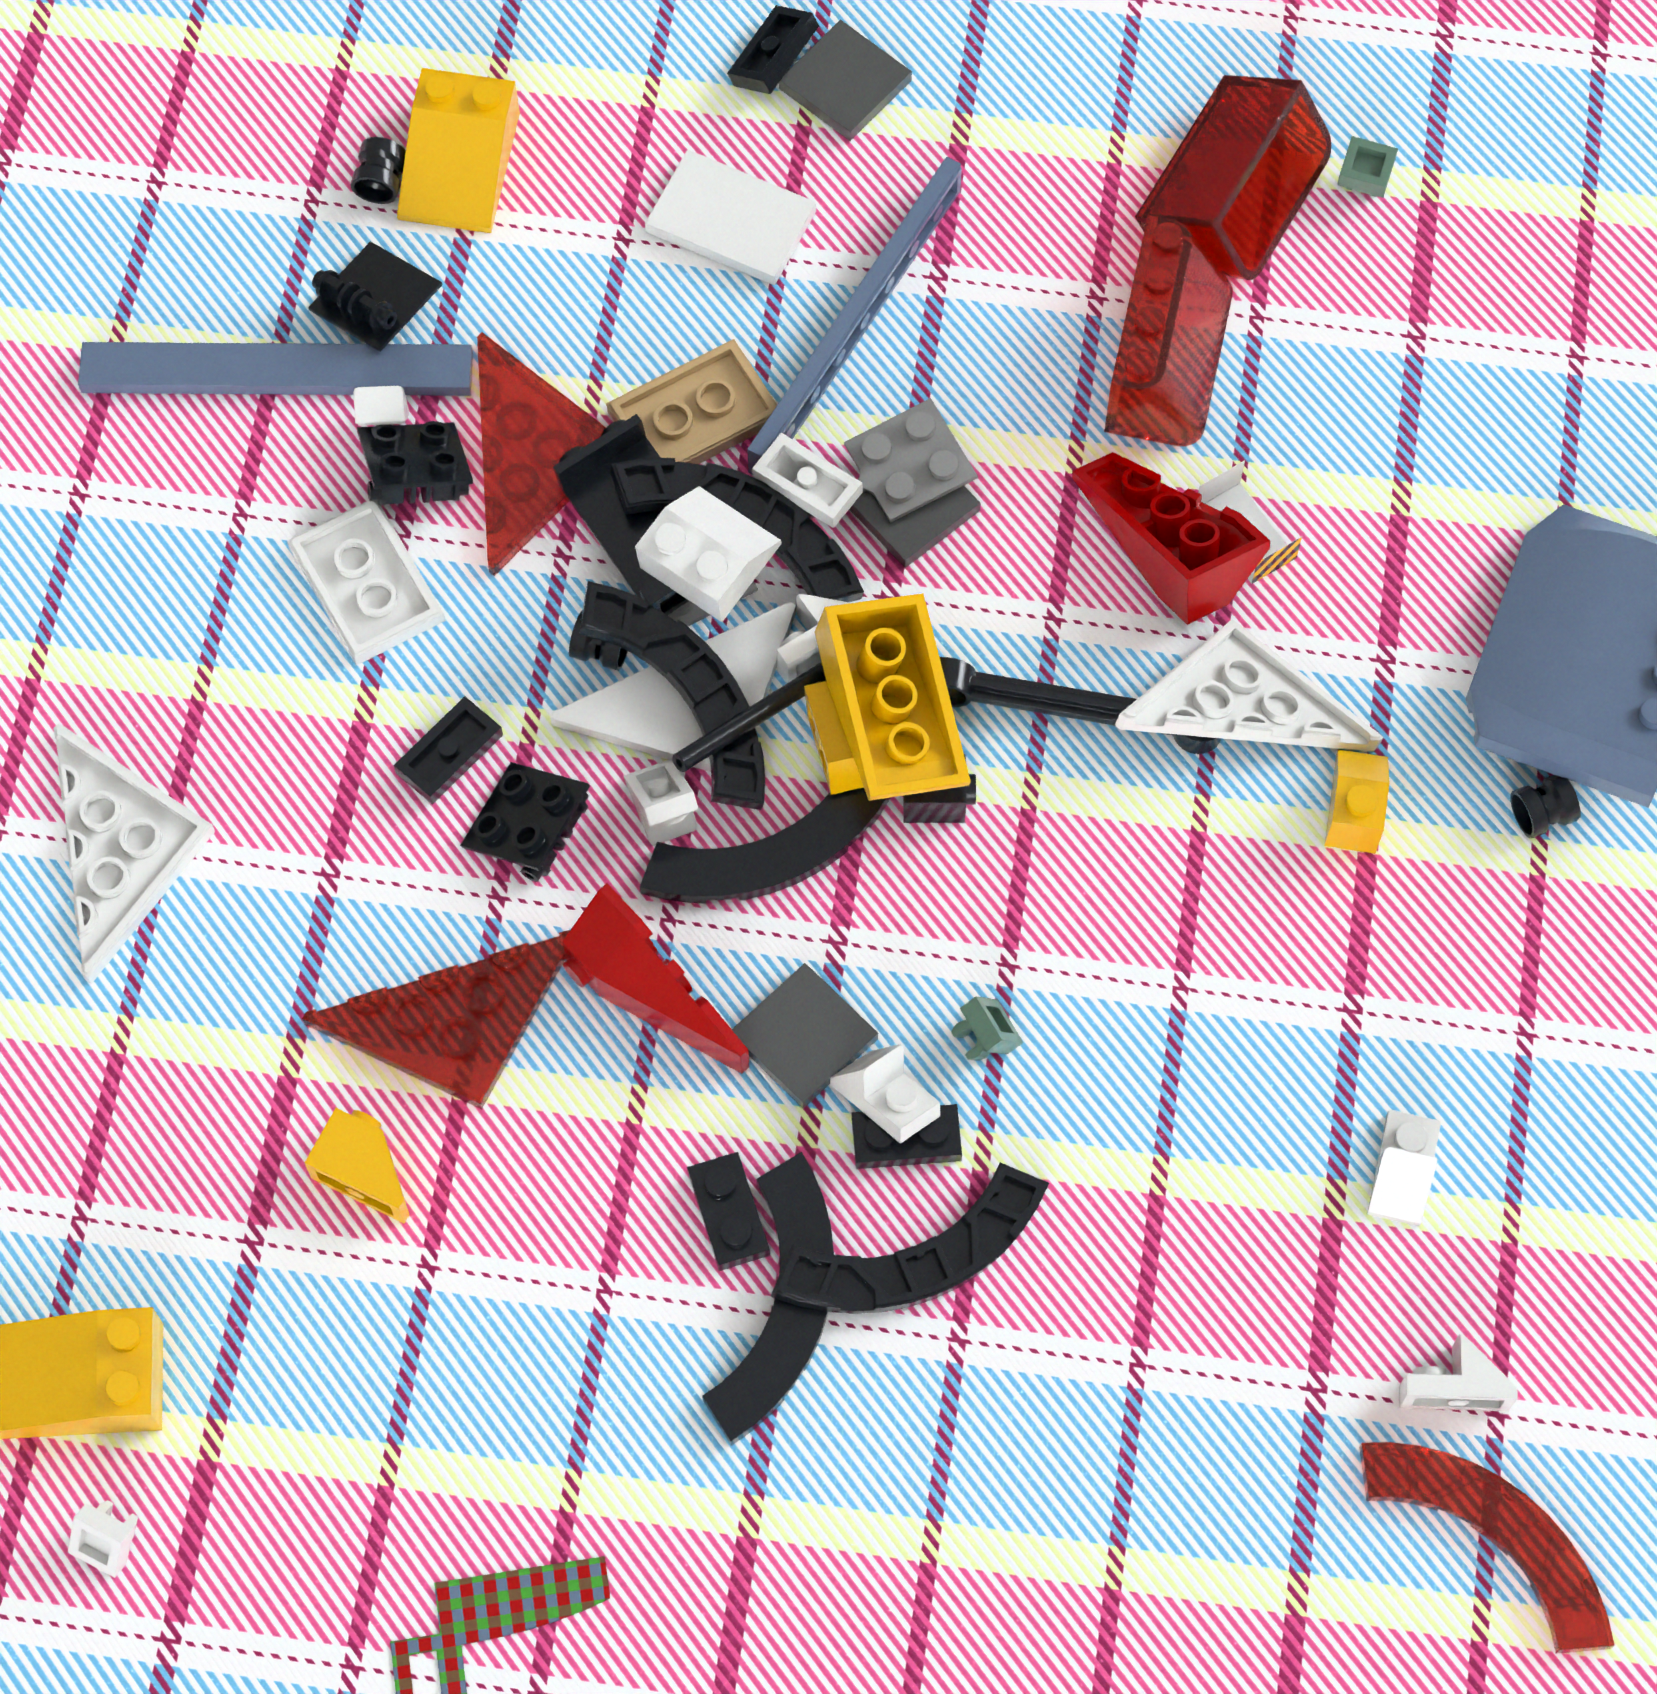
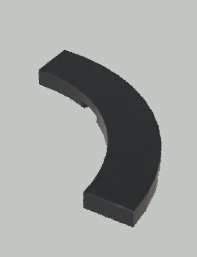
[610,458,864,602]
[579,581,765,810]
[640,787,891,903]
[702,1152,834,1446]
[770,1162,1049,1314]

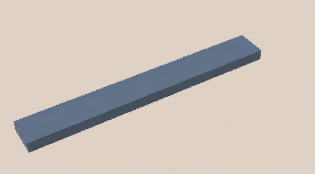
[747,156,962,475]
[78,342,473,396]

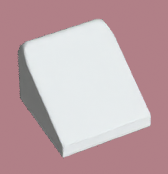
[353,386,409,426]

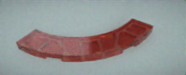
[1359,1442,1615,1654]

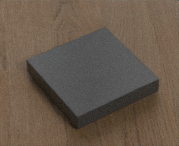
[779,19,912,141]
[849,486,981,568]
[732,963,879,1109]

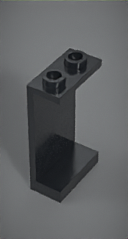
[553,414,689,616]

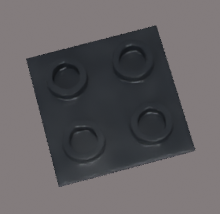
[308,241,443,352]
[357,421,473,505]
[460,762,590,882]

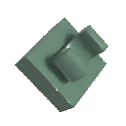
[1337,136,1398,198]
[951,996,1024,1061]

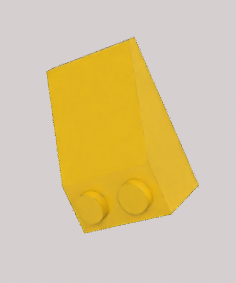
[397,68,520,233]

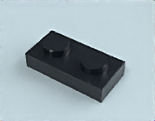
[727,5,819,95]
[394,696,503,805]
[851,1104,962,1169]
[687,1152,770,1271]

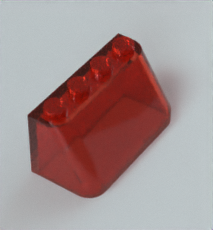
[1135,75,1332,280]
[1104,215,1233,446]

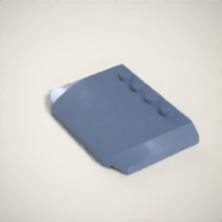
[1466,504,1657,808]

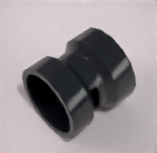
[350,137,406,204]
[569,610,628,671]
[1510,775,1581,838]

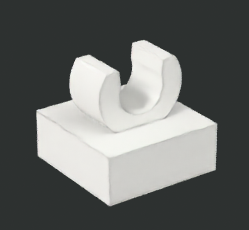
[68,1500,138,1578]

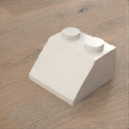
[635,486,781,622]

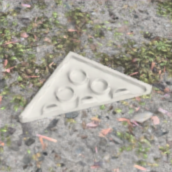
[550,602,797,772]
[1115,619,1383,752]
[53,723,215,984]

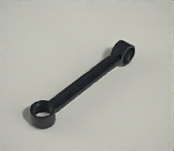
[940,657,1222,754]

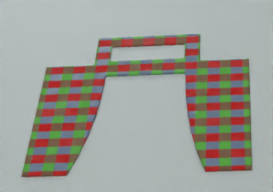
[390,1556,610,1694]

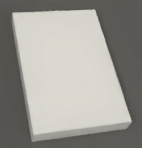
[645,149,816,286]
[287,500,446,666]

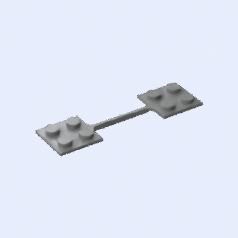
[668,398,978,626]

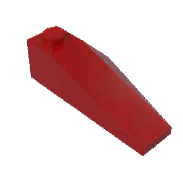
[1072,452,1270,625]
[562,883,750,1074]

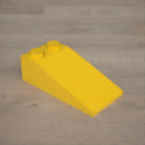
[814,593,971,801]
[0,1307,164,1439]

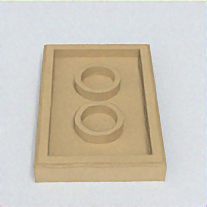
[606,339,777,464]

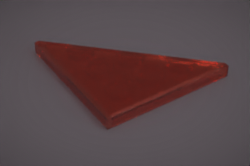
[477,332,606,576]
[302,930,570,1110]

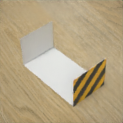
[1198,460,1302,584]

